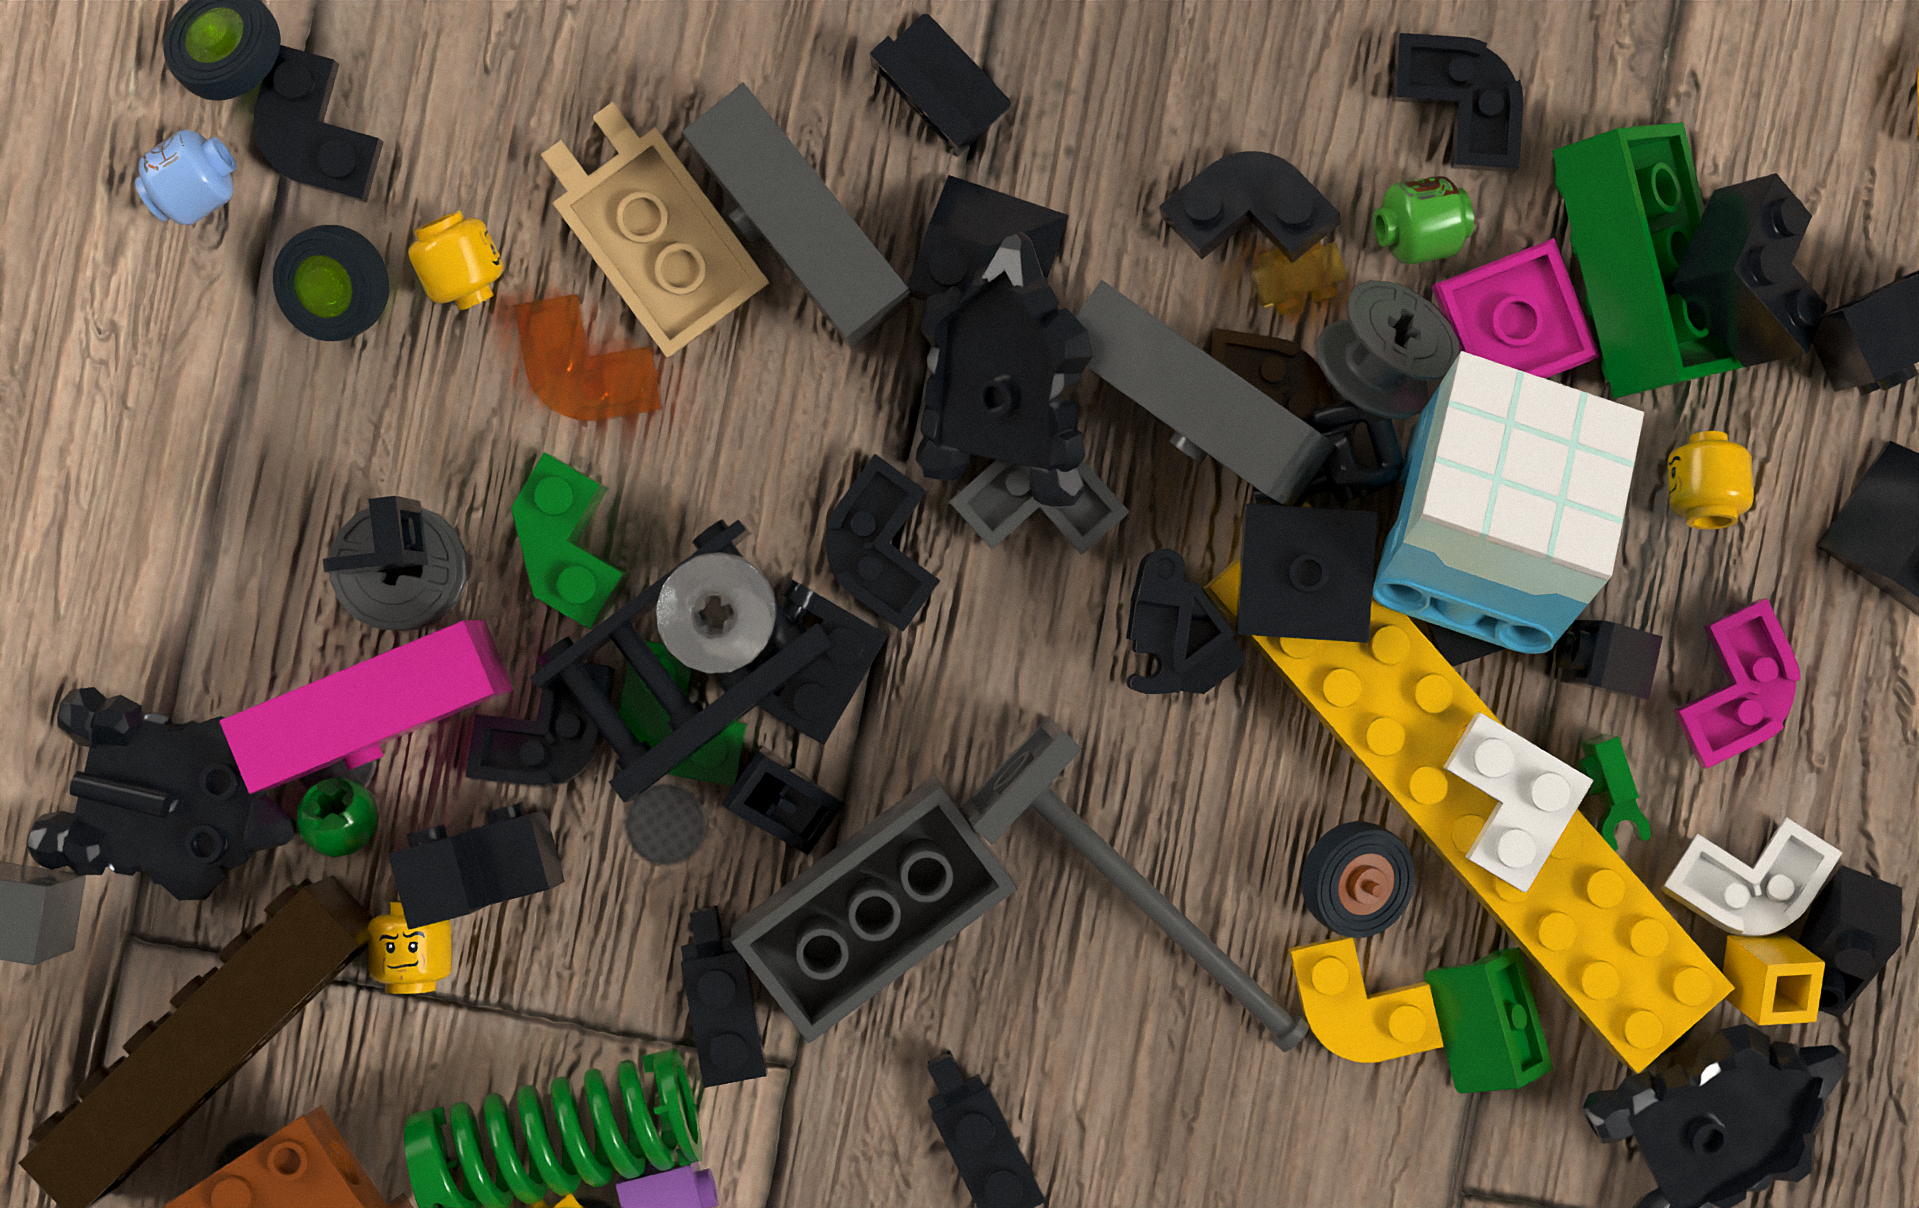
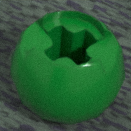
[297,777,378,858]

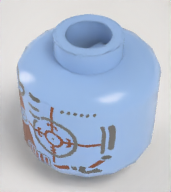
[135,129,236,225]

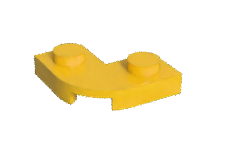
[1288,936,1444,1063]

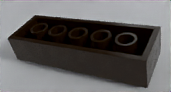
[18,875,373,1208]

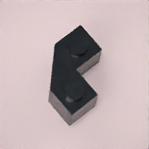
[388,802,565,930]

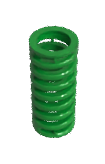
[404,1048,703,1208]

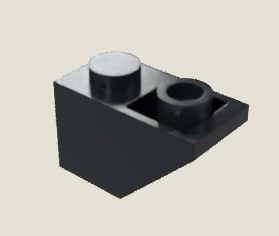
[1555,620,1663,700]
[1798,865,1902,1018]

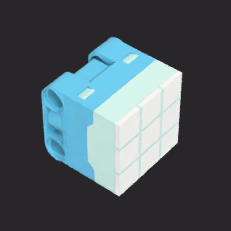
[1372,351,1644,654]

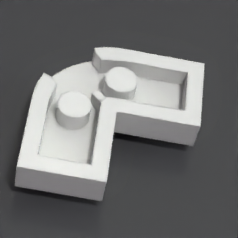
[1660,817,1842,937]

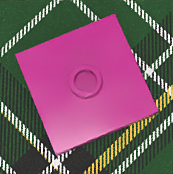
[1431,239,1600,379]

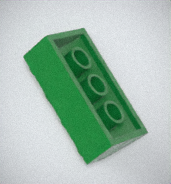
[1552,122,1744,399]

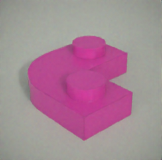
[1673,598,1801,769]

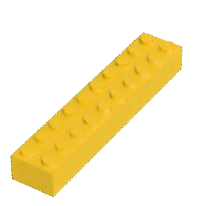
[1203,502,1735,1074]

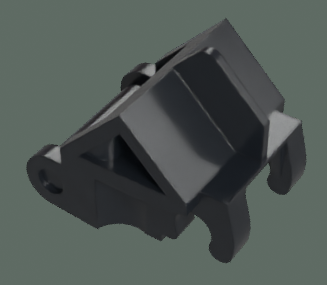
[1126,549,1245,694]

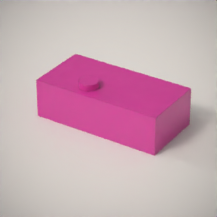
[219,620,514,794]

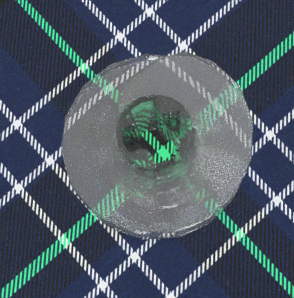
[656,552,777,673]

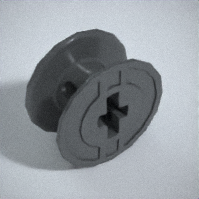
[1316,280,1460,420]
[329,507,467,630]

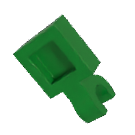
[1578,734,1651,851]

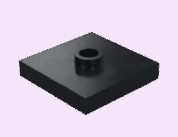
[1235,503,1377,643]

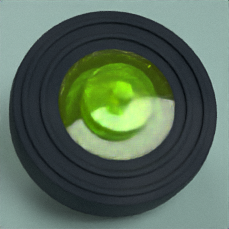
[163,0,281,101]
[273,225,389,341]

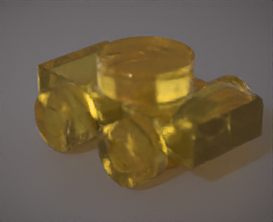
[1250,241,1348,316]

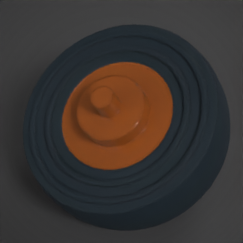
[1301,821,1415,938]

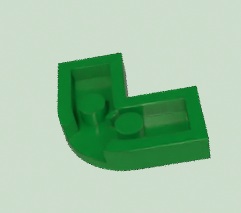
[620,640,748,786]

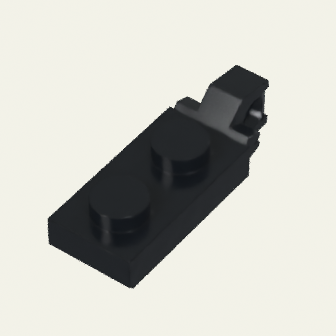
[681,905,768,1088]
[927,1050,1046,1208]

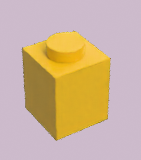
[1722,933,1825,1025]

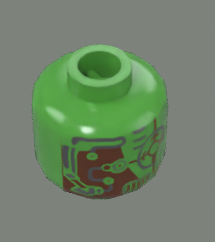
[1373,176,1474,264]

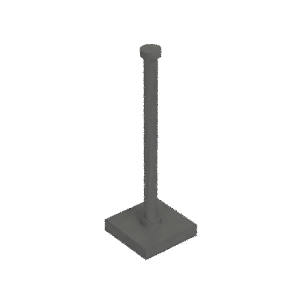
[961,716,1309,1052]

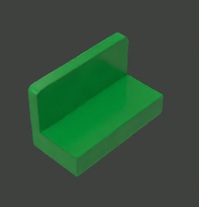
[1424,947,1553,1094]

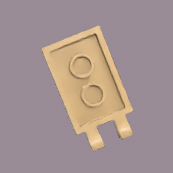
[541,102,770,359]

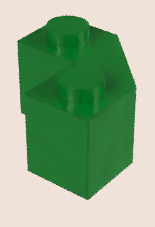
[511,452,631,629]

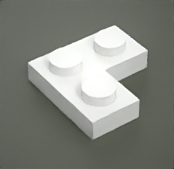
[1443,712,1594,893]

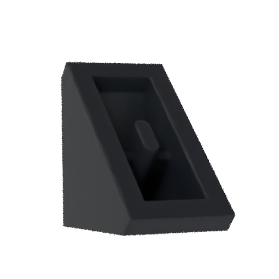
[721,747,844,855]

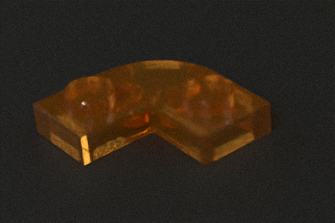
[514,294,663,422]

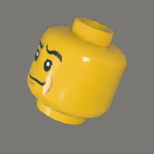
[408,210,504,311]
[1667,431,1754,530]
[368,900,452,994]

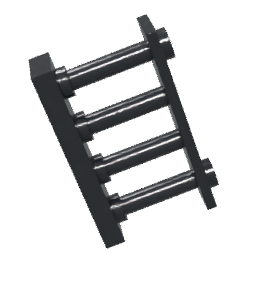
[530,519,836,803]

